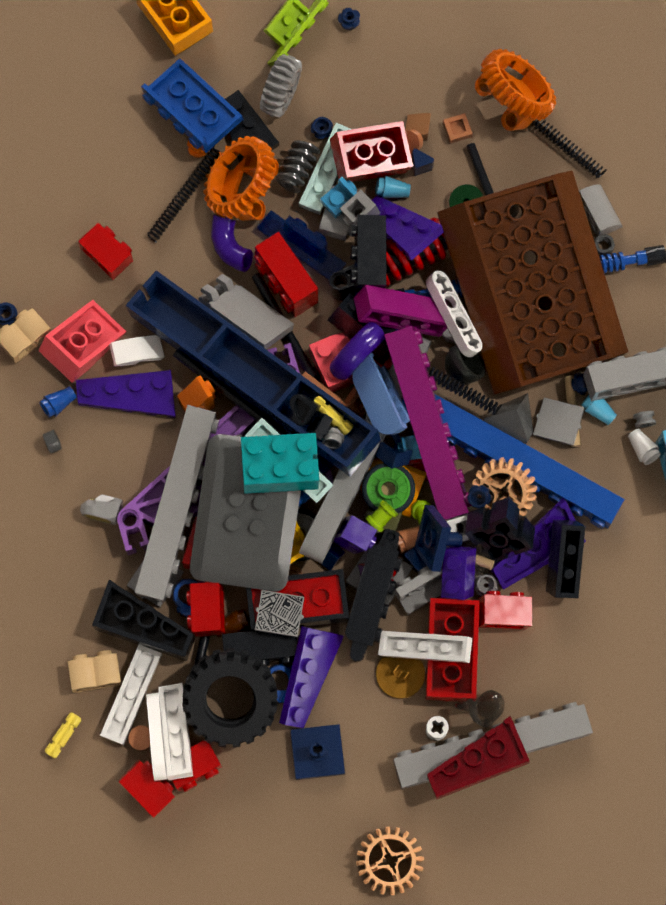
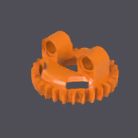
[475,49,556,131]
[203,136,279,221]

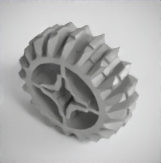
[260,54,302,118]

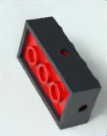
[246,569,349,631]

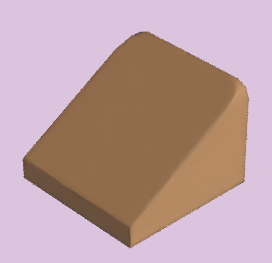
[405,113,431,140]

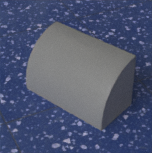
[579,184,623,237]

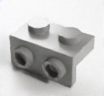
[395,566,442,614]

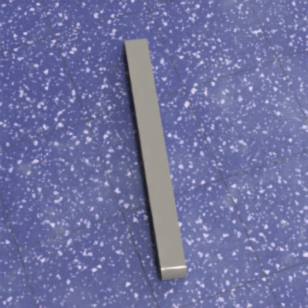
[299,337,431,563]

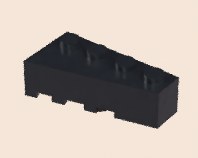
[92,580,195,661]

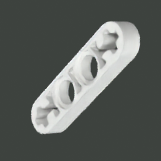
[426,271,482,357]
[146,692,167,781]

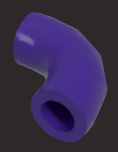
[211,215,253,272]
[330,322,385,380]

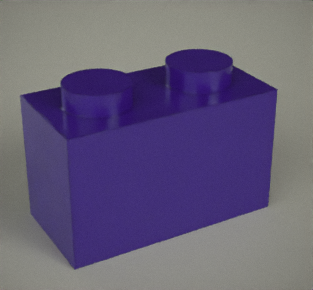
[333,515,377,554]
[441,546,476,600]

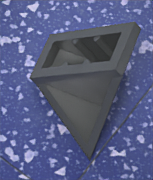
[484,393,533,444]

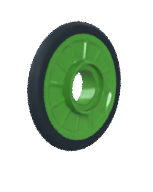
[362,463,415,513]

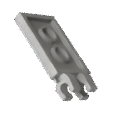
[199,274,294,349]

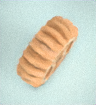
[472,457,537,516]
[356,827,424,896]

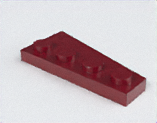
[427,716,530,800]

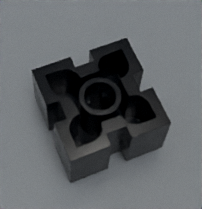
[465,497,535,563]

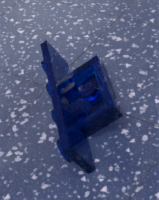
[257,210,346,281]

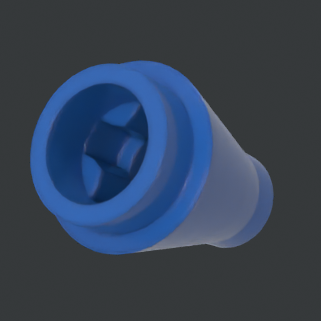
[39,386,77,418]

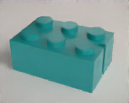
[241,433,320,494]

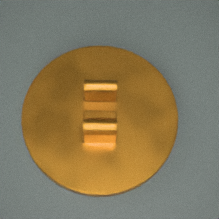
[376,657,425,699]

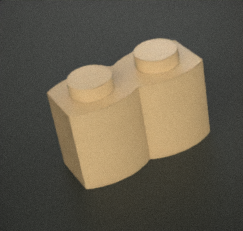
[0,308,51,363]
[68,650,122,693]

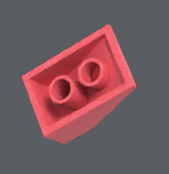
[38,300,127,383]
[309,333,392,392]

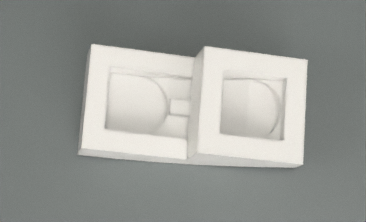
[109,335,164,366]

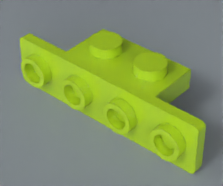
[263,0,329,66]

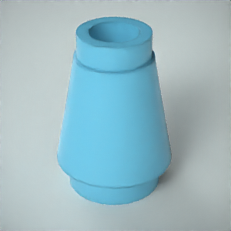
[375,175,411,198]
[581,395,617,425]

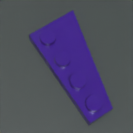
[372,196,444,260]
[76,370,176,418]
[492,499,586,590]
[279,626,344,728]

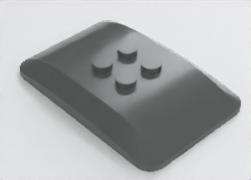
[190,434,301,591]

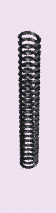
[532,119,607,178]
[147,147,220,243]
[427,365,502,415]

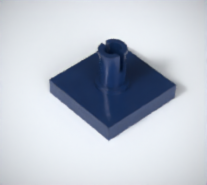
[414,505,463,572]
[290,724,345,780]

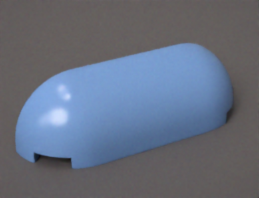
[353,353,410,435]

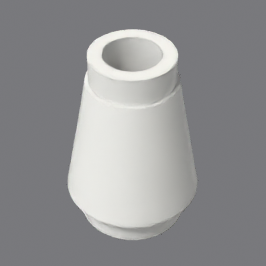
[628,428,661,465]

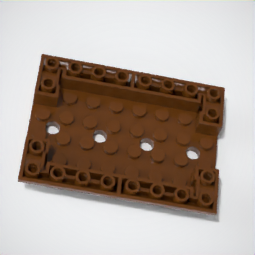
[437,170,628,395]

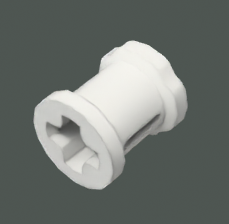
[426,716,449,741]

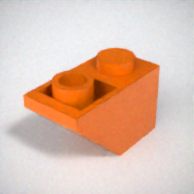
[177,375,216,412]

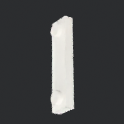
[378,631,472,663]
[100,644,162,746]
[158,683,193,780]

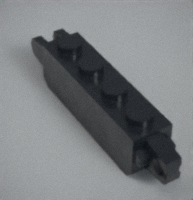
[345,529,403,662]

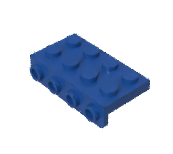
[141,58,243,153]

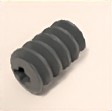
[275,140,321,193]

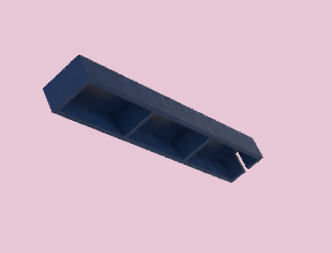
[125,270,381,477]

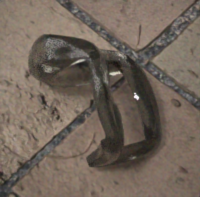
[454,690,505,727]

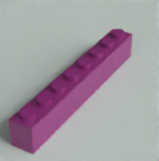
[384,326,472,520]

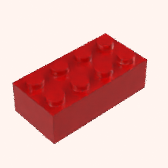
[425,598,480,702]

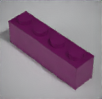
[354,285,448,337]

